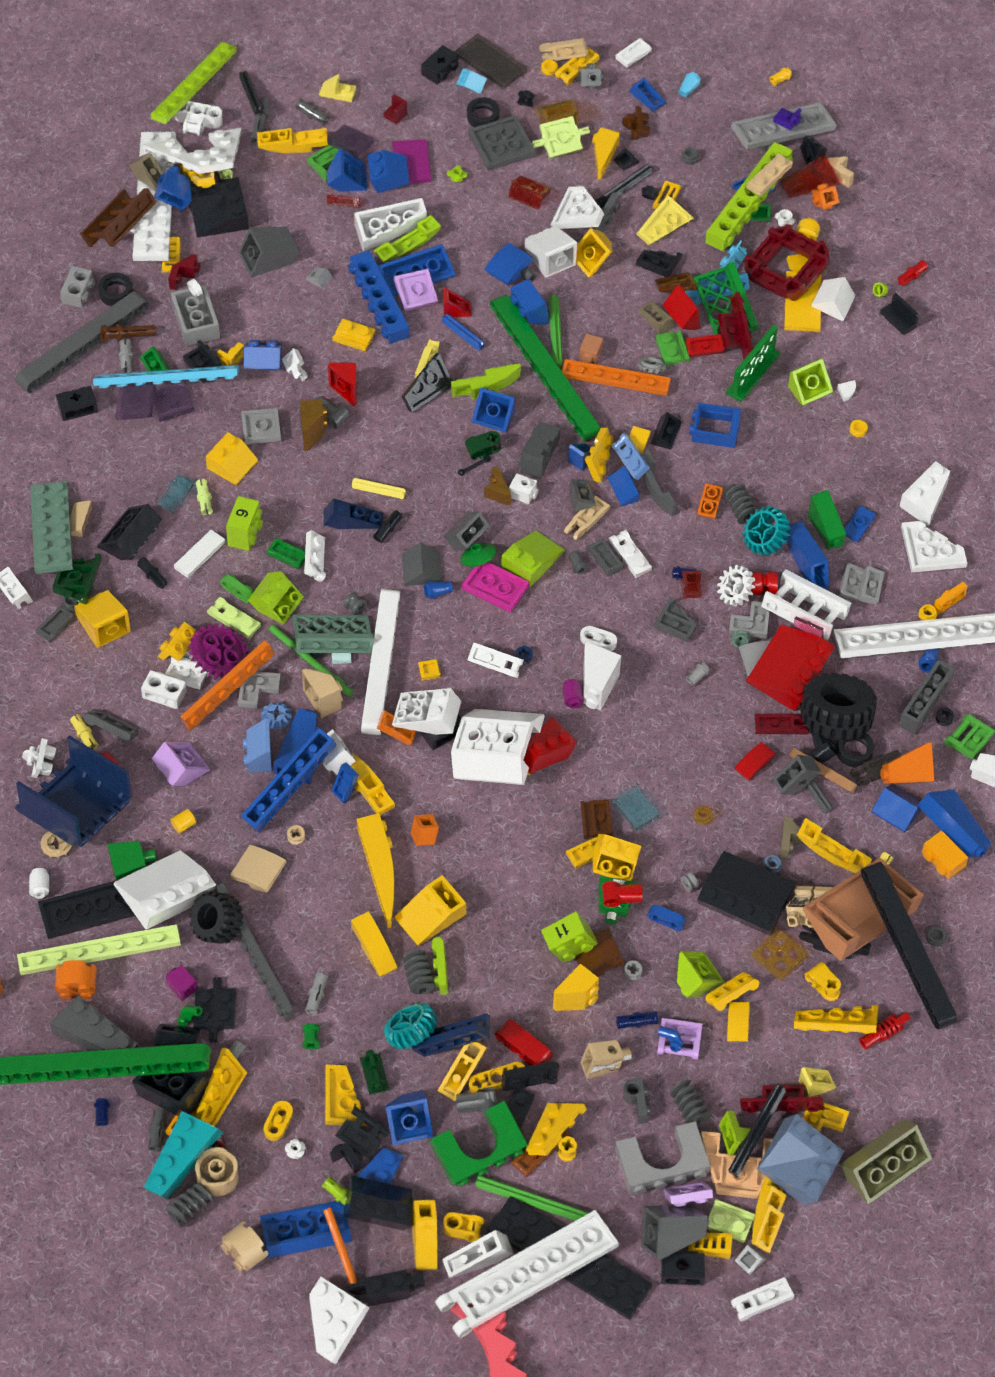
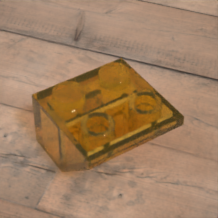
[534,99,578,126]

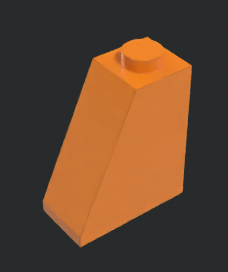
[880,742,934,785]

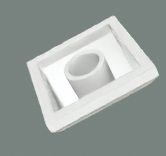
[811,277,856,321]

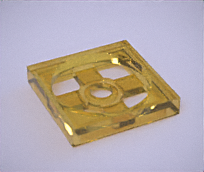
[751,928,808,982]

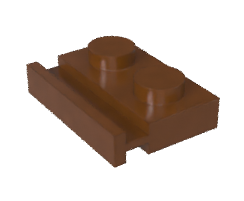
[580,799,613,839]

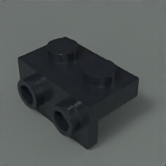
[183,340,221,383]

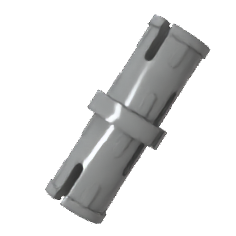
[119,338,133,373]
[305,973,328,1015]

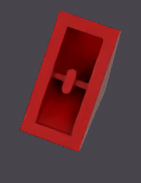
[443,287,472,318]

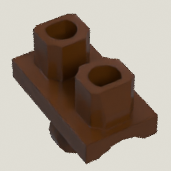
[622,106,650,140]

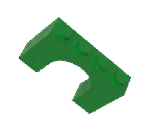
[429,1101,528,1187]

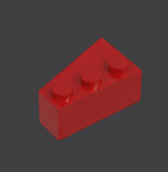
[523,717,577,774]

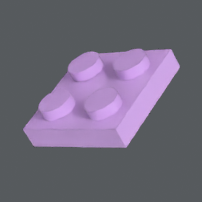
[394,269,438,311]
[664,1181,713,1206]

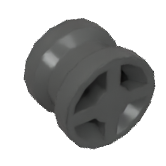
[343,592,367,615]

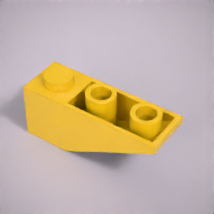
[411,1200,437,1270]

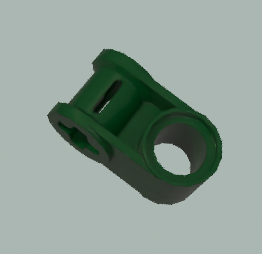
[465,431,501,460]

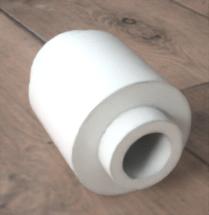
[29,868,49,899]

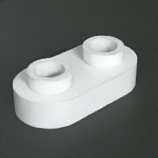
[580,626,617,651]

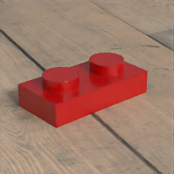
[685,334,724,357]

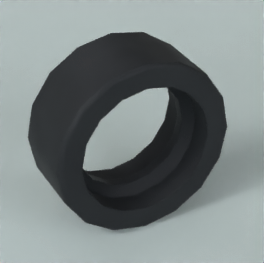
[467,97,499,127]
[98,273,133,306]
[837,733,874,768]

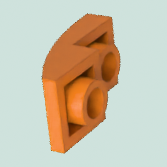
[697,483,723,519]

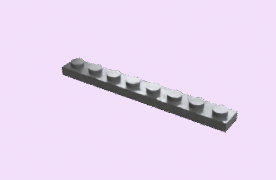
[216,883,294,1022]

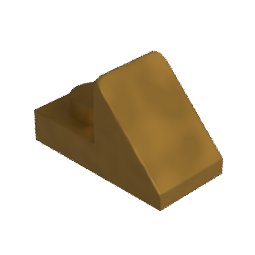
[484,466,511,505]

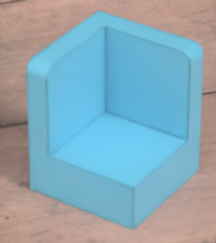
[456,68,487,94]

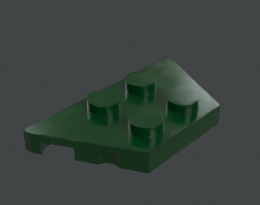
[52,553,101,604]

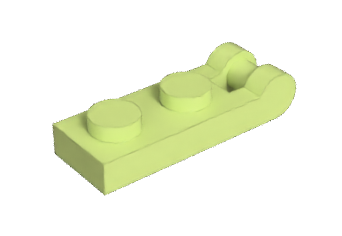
[207,597,261,639]

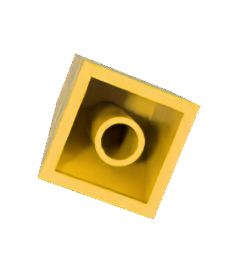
[74,590,131,648]

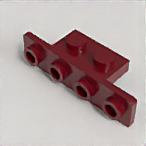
[718,292,754,359]
[740,1085,825,1113]

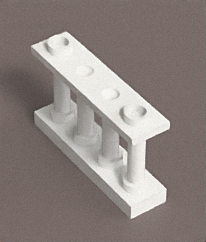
[761,570,851,641]

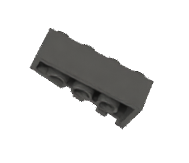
[50,995,138,1051]

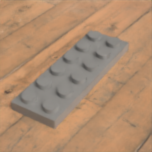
[731,102,837,150]

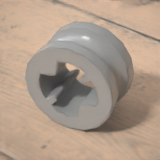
[680,872,699,892]
[624,961,642,981]

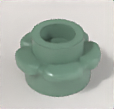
[731,630,750,648]

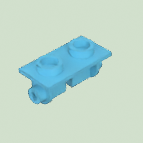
[719,240,747,269]

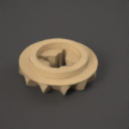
[40,831,72,859]

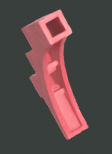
[451,1303,527,1377]

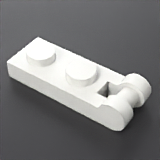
[304,530,326,582]
[608,530,652,578]
[468,643,524,678]
[731,1277,794,1322]

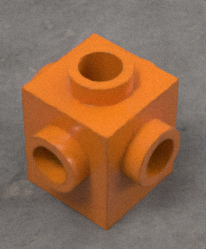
[812,183,839,210]

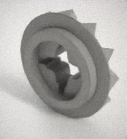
[637,357,666,374]

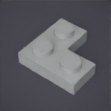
[729,601,769,639]
[238,672,281,708]

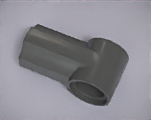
[315,396,350,429]
[456,1087,498,1113]

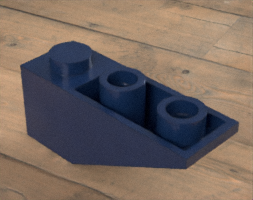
[324,498,383,529]

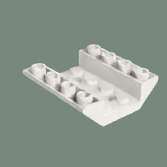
[451,709,545,785]

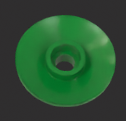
[460,543,497,567]

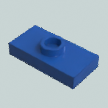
[844,506,876,543]
[331,762,359,804]

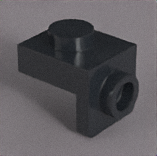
[330,1142,362,1173]

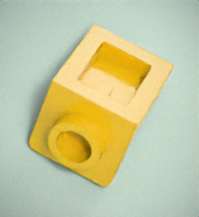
[217,342,244,366]

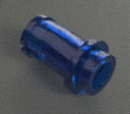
[672,566,696,581]
[94,1098,110,1126]

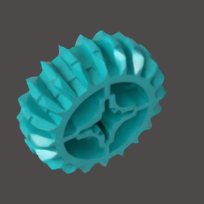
[742,506,791,556]
[383,1002,438,1050]

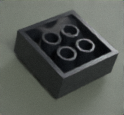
[189,177,249,238]

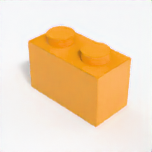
[922,830,968,879]

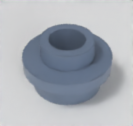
[763,855,783,874]

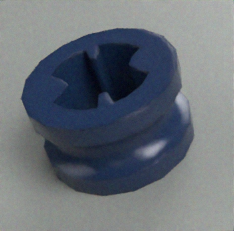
[516,646,533,665]

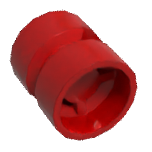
[750,571,778,596]

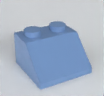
[243,719,272,773]

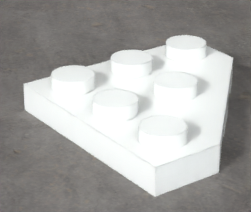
[551,186,604,229]
[901,521,967,573]
[309,1276,369,1364]

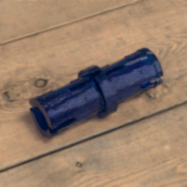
[616,1011,658,1029]

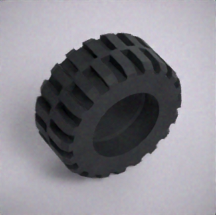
[801,673,877,741]

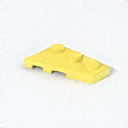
[636,195,694,245]

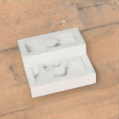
[165,648,213,690]

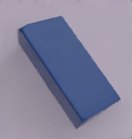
[608,467,639,507]

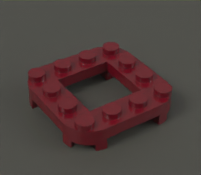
[744,224,830,301]

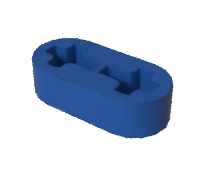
[647,905,686,931]

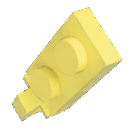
[415,339,439,379]

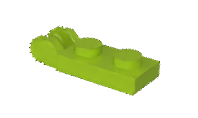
[432,937,449,995]

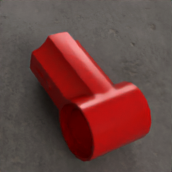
[602,881,643,907]

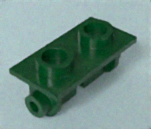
[360,1050,389,1095]

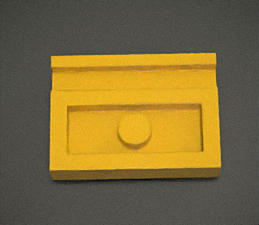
[332,318,376,351]

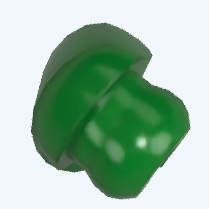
[177,1006,202,1027]

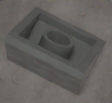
[402,542,441,586]

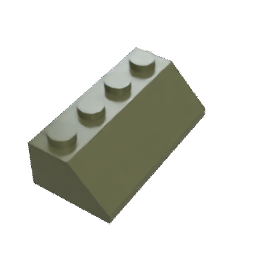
[840,1119,932,1204]

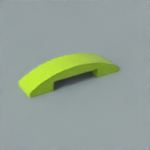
[374,215,441,263]

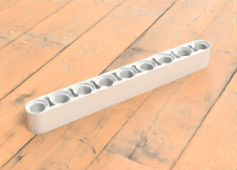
[361,589,400,735]

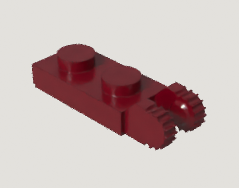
[755,714,809,735]

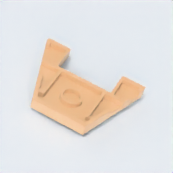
[701,1131,773,1199]

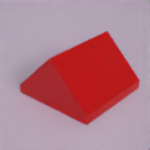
[663,285,700,330]
[328,363,357,406]

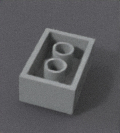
[171,285,220,347]

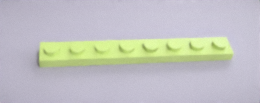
[17,924,181,975]

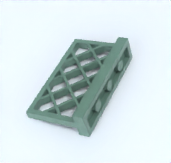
[292,615,374,653]

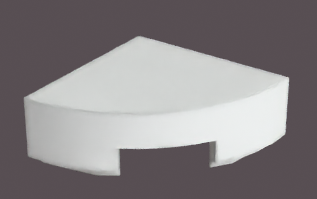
[837,380,856,401]

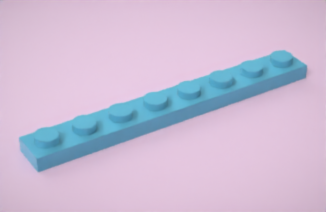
[93,365,240,388]

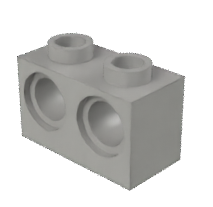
[60,266,95,308]

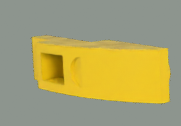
[257,128,328,153]
[351,753,395,816]

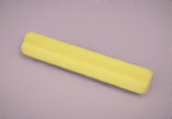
[352,478,406,499]

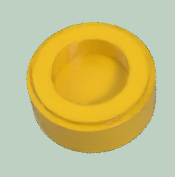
[541,60,558,75]
[849,420,868,437]

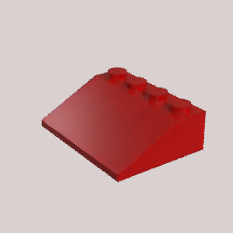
[745,624,835,711]

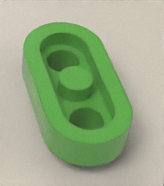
[220,574,253,604]

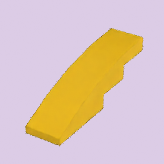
[752,1176,786,1253]

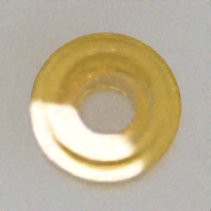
[693,806,713,825]

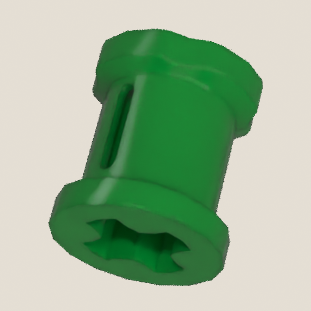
[302,1024,320,1050]

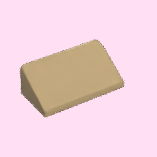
[70,500,93,537]

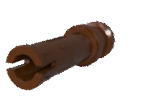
[100,324,156,341]

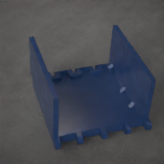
[15,735,132,847]

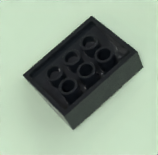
[697,851,796,936]

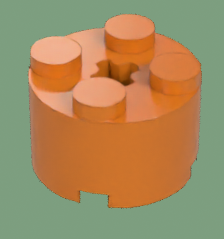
[55,960,97,1000]

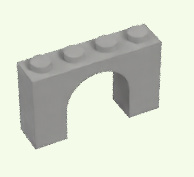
[615,1122,710,1195]

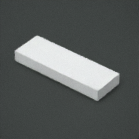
[174,530,225,578]

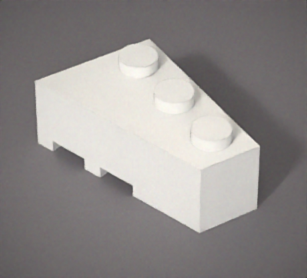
[900,461,950,527]

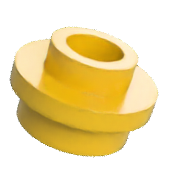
[918,604,937,620]

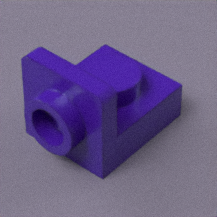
[773,108,802,130]

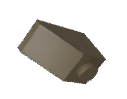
[129,152,163,191]

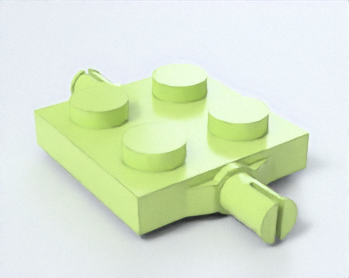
[532,116,590,159]

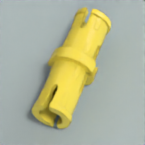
[70,714,98,749]

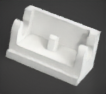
[0,567,33,609]

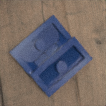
[485,243,533,286]

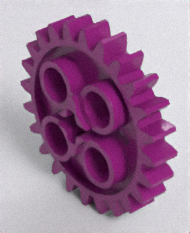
[188,623,250,680]

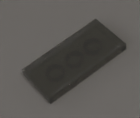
[455,33,527,90]

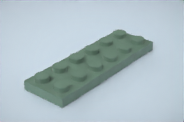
[30,481,73,574]

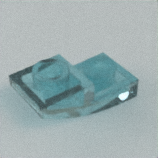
[158,475,194,513]

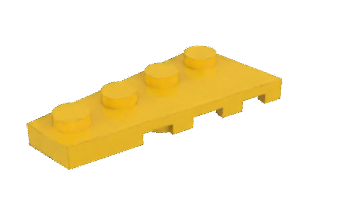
[178,163,215,188]
[794,1005,878,1034]
[195,1048,247,1127]

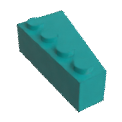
[143,1112,223,1200]

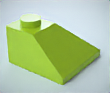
[677,951,725,998]

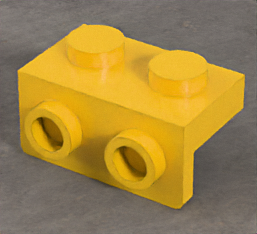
[158,622,196,661]

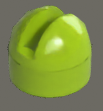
[873,282,889,297]

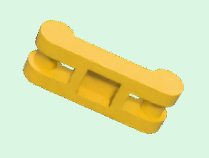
[706,972,759,1011]

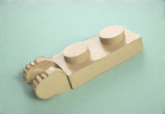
[539,38,588,61]
[564,496,610,541]

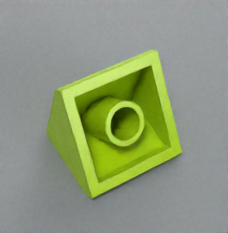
[788,358,833,405]

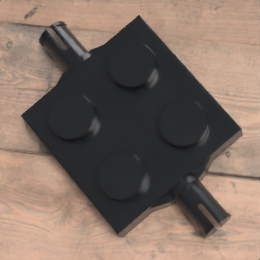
[193,977,237,1043]

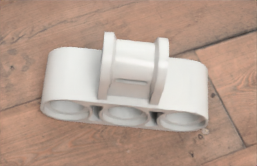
[175,101,223,136]

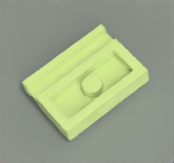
[708,1199,755,1243]

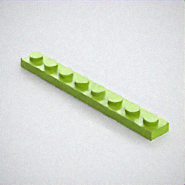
[151,42,236,124]

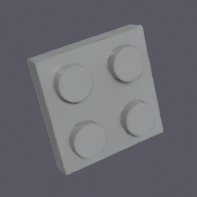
[241,408,281,445]

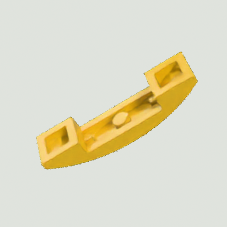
[797,818,872,873]

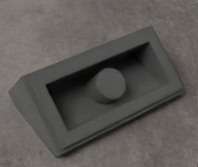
[569,479,596,511]

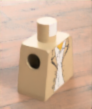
[581,1040,632,1079]

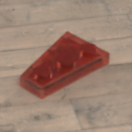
[780,154,840,198]

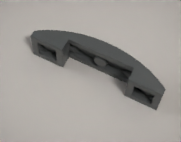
[643,449,676,516]

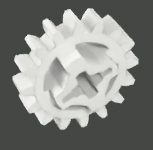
[717,565,755,607]

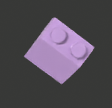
[152,742,211,786]

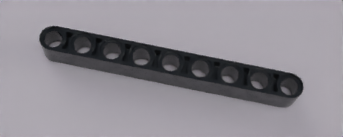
[861,862,957,1030]

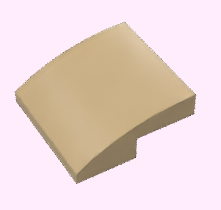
[230,845,287,893]

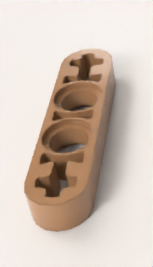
[788,748,858,794]

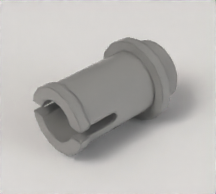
[685,663,710,686]

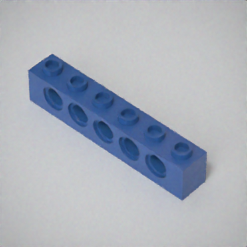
[348,250,410,344]
[241,728,337,833]

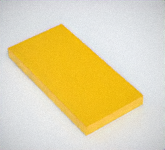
[784,271,821,332]

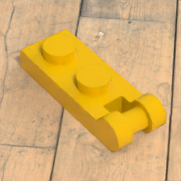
[555,47,600,86]

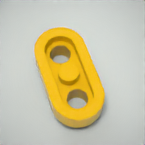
[264,1101,293,1141]

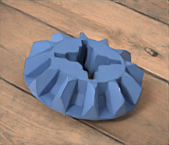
[261,701,292,729]

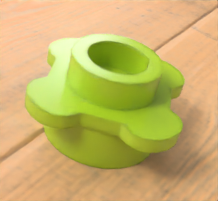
[447,166,467,183]

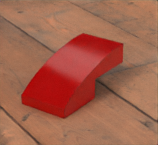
[734,742,776,781]

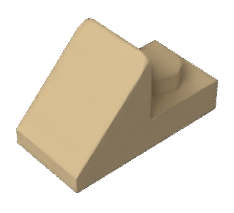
[821,157,854,188]

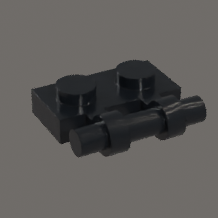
[335,1106,390,1159]

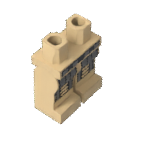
[786,886,833,928]

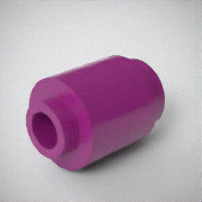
[562,679,584,709]

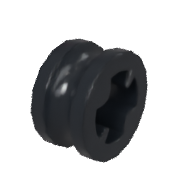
[936,707,954,726]

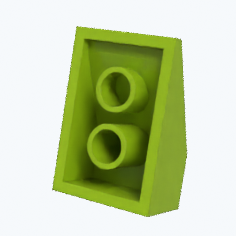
[501,531,565,587]

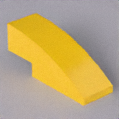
[351,911,398,977]

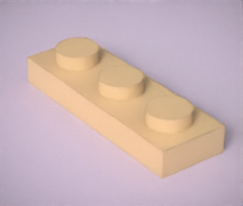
[747,154,793,197]

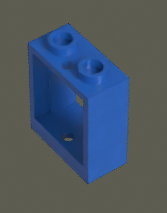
[689,403,741,448]

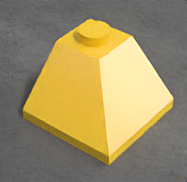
[576,228,612,278]

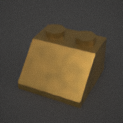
[300,399,328,451]

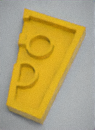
[585,428,614,482]
[325,1064,367,1126]
[526,1103,587,1156]

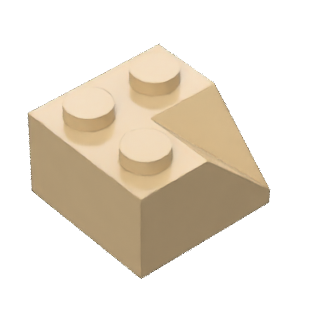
[302,669,343,718]

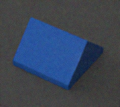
[472,387,516,433]
[872,784,921,832]

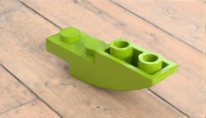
[451,363,521,400]

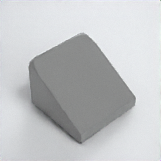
[306,268,333,289]
[735,1245,767,1275]

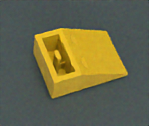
[394,875,466,946]

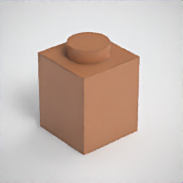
[579,333,603,364]

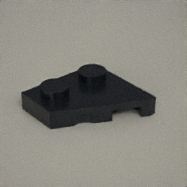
[800,136,827,173]
[636,250,682,277]

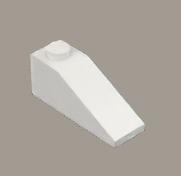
[442,1230,513,1278]

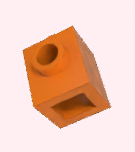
[410,814,439,846]

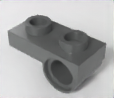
[623,1077,651,1124]

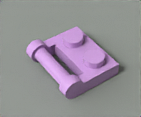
[657,1018,702,1060]

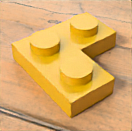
[803,1103,849,1132]

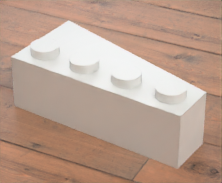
[354,198,427,252]

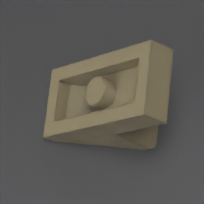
[780,816,805,860]

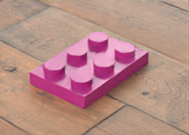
[462,562,529,613]

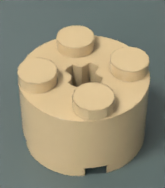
[195,1147,239,1197]
[220,1221,268,1272]

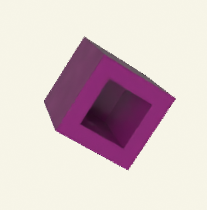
[165,965,198,1001]

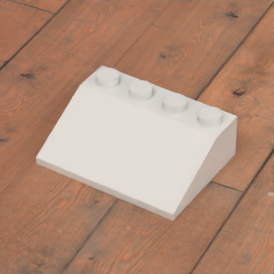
[114,850,216,930]

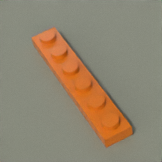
[562,359,671,396]
[180,640,275,731]

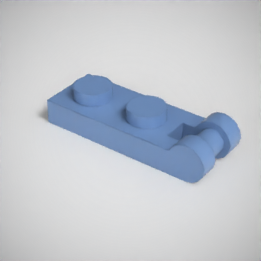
[611,432,650,480]

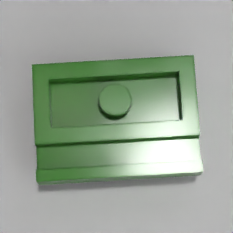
[655,330,690,366]

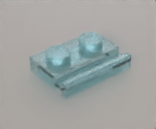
[613,786,660,831]

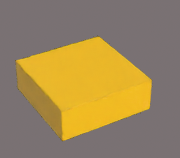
[418,659,440,681]

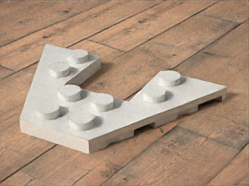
[143,128,241,174]

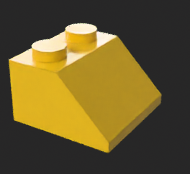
[206,432,258,485]
[553,964,599,1011]

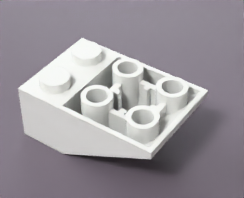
[392,688,461,735]

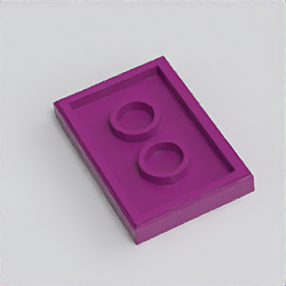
[392,139,431,184]

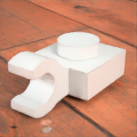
[282,348,308,381]

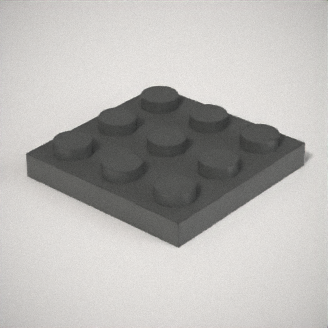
[468,115,536,170]

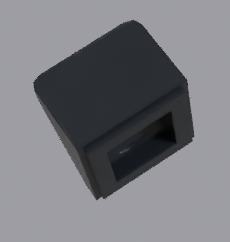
[613,148,639,171]

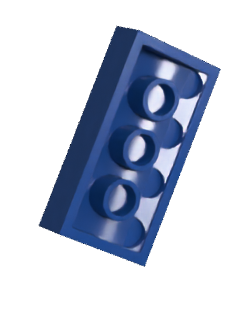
[378,244,456,297]
[260,1201,352,1258]

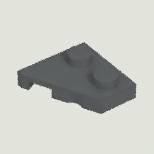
[654,597,697,642]

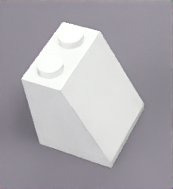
[525,226,577,278]
[583,641,621,710]

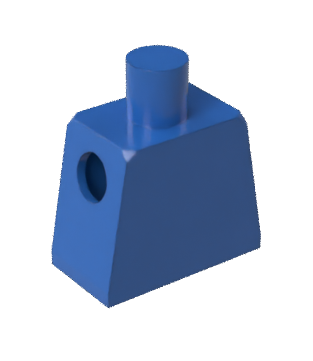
[154,166,192,211]

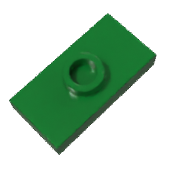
[267,538,305,570]

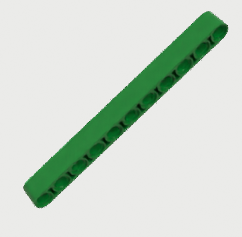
[490,294,600,442]
[0,1044,211,1085]

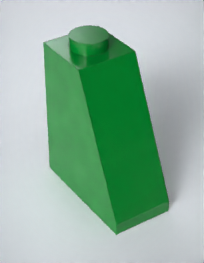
[808,490,846,550]

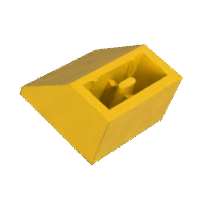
[593,834,641,881]

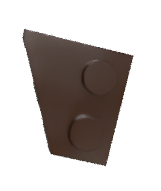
[655,272,697,293]

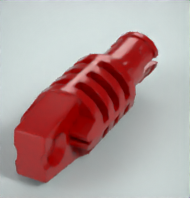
[859,1012,911,1050]

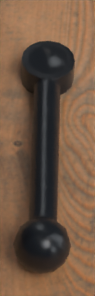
[458,455,491,476]

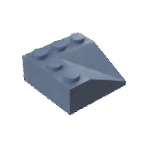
[757,1114,844,1206]

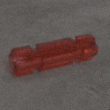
[327,194,361,208]

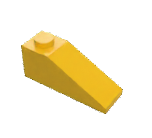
[592,127,620,180]
[437,1041,488,1101]

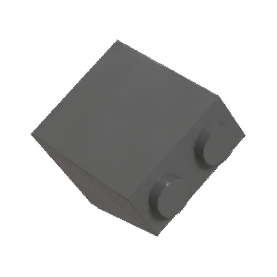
[238,227,300,278]
[641,1204,709,1259]

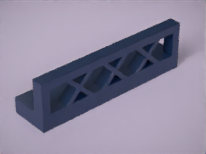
[412,1013,490,1057]

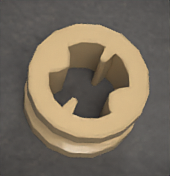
[287,825,305,845]

